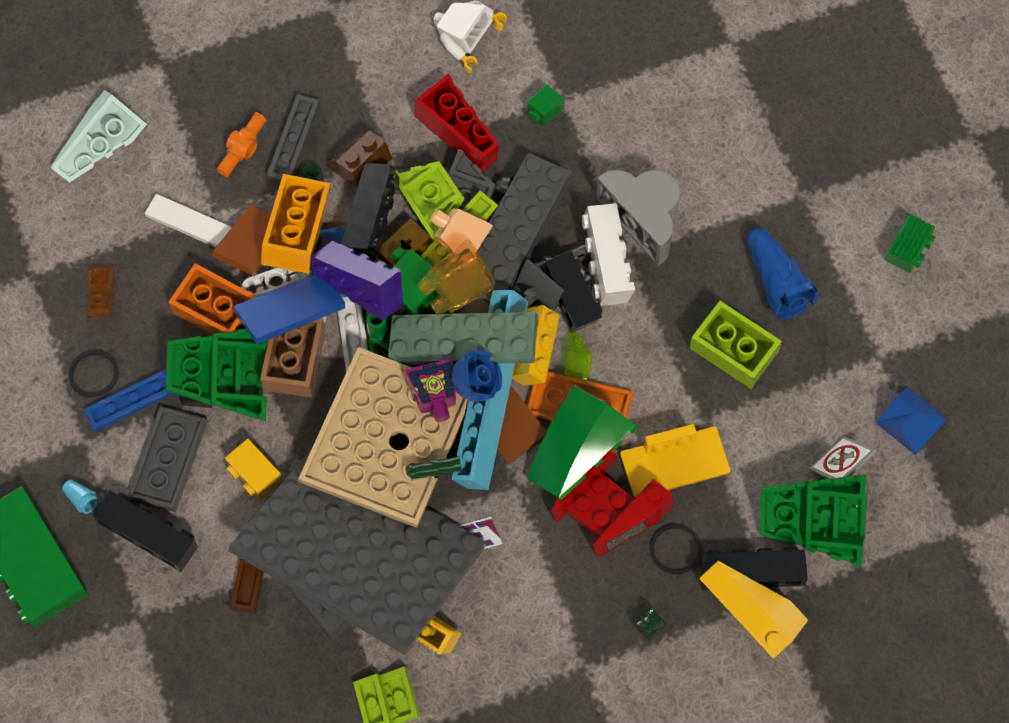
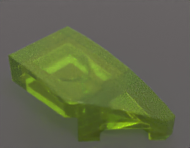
[564,331,593,380]

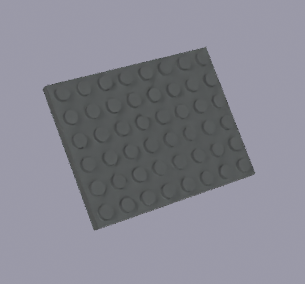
[229,447,486,656]

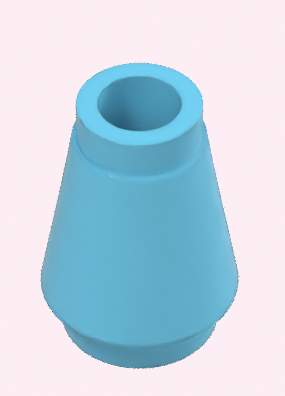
[62,479,99,514]

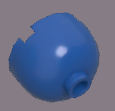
[452,350,502,402]

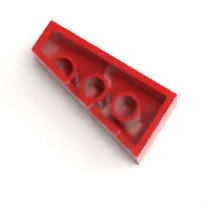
[414,74,499,173]

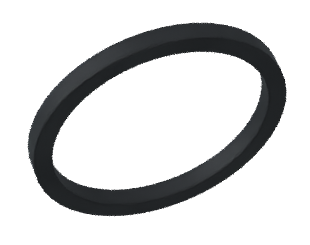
[69,350,118,397]
[650,524,702,574]

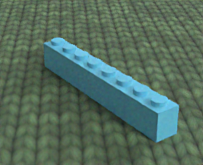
[452,290,528,490]

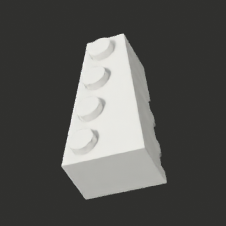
[582,203,635,306]

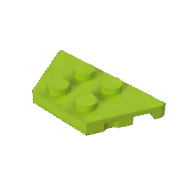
[396,161,465,243]

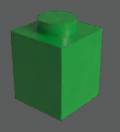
[527,84,564,127]

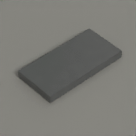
[127,406,208,512]

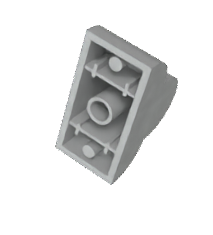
[596,170,680,266]

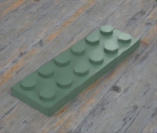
[388,312,538,365]

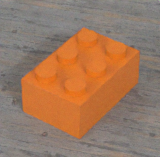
[168,263,257,335]

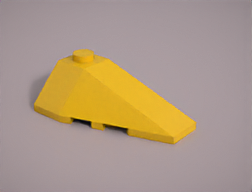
[699,561,808,659]

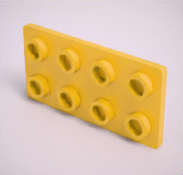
[620,424,731,498]

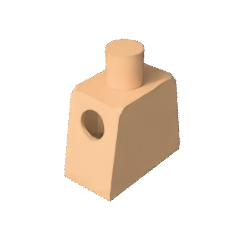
[430,209,493,264]

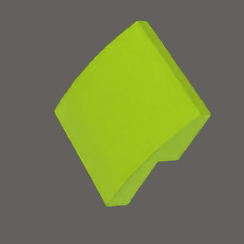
[353,667,421,723]

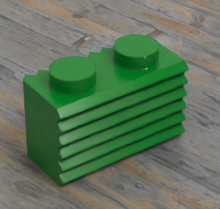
[884,214,936,273]

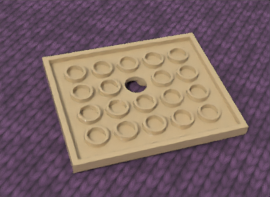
[298,347,469,528]

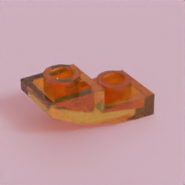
[86,267,114,318]

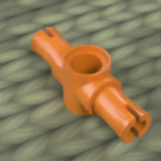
[216,112,267,178]

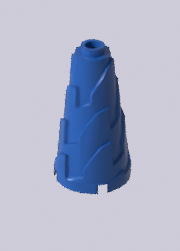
[747,228,819,319]

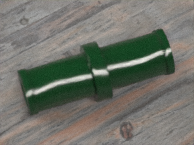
[409,455,462,481]

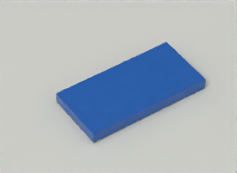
[234,274,345,345]

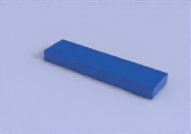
[84,369,174,432]

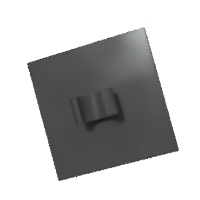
[513,259,564,311]

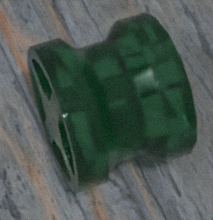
[633,607,666,640]

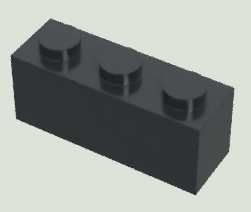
[540,251,602,333]

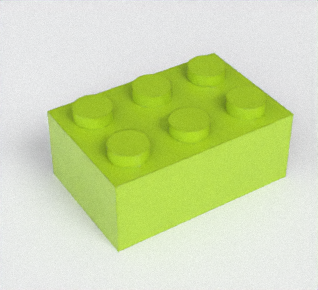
[690,301,782,389]

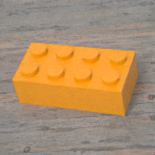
[261,174,330,274]

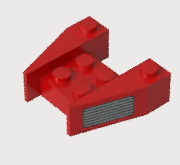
[552,448,674,557]

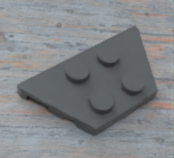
[426,149,495,234]

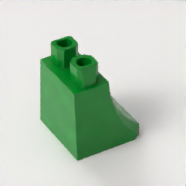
[387,247,453,315]

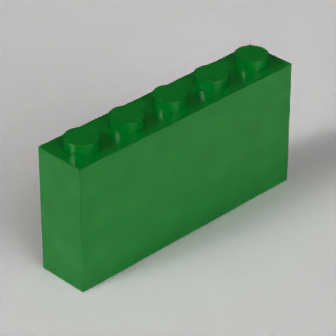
[0,486,88,628]

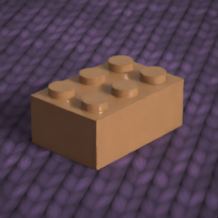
[260,318,326,397]

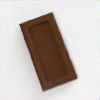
[229,559,264,614]

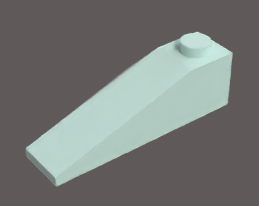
[50,90,147,183]

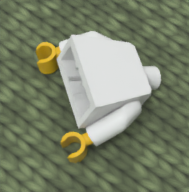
[434,0,507,73]

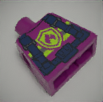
[405,358,456,422]

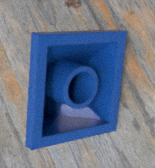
[876,388,947,455]

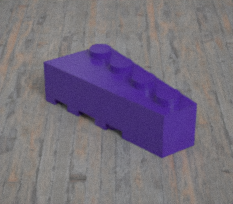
[311,241,404,321]

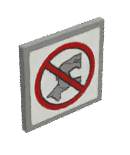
[809,436,876,479]

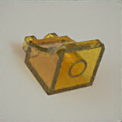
[418,239,495,315]

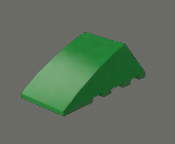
[165,329,268,421]
[527,385,638,500]
[760,474,868,568]

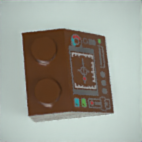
[326,130,392,188]

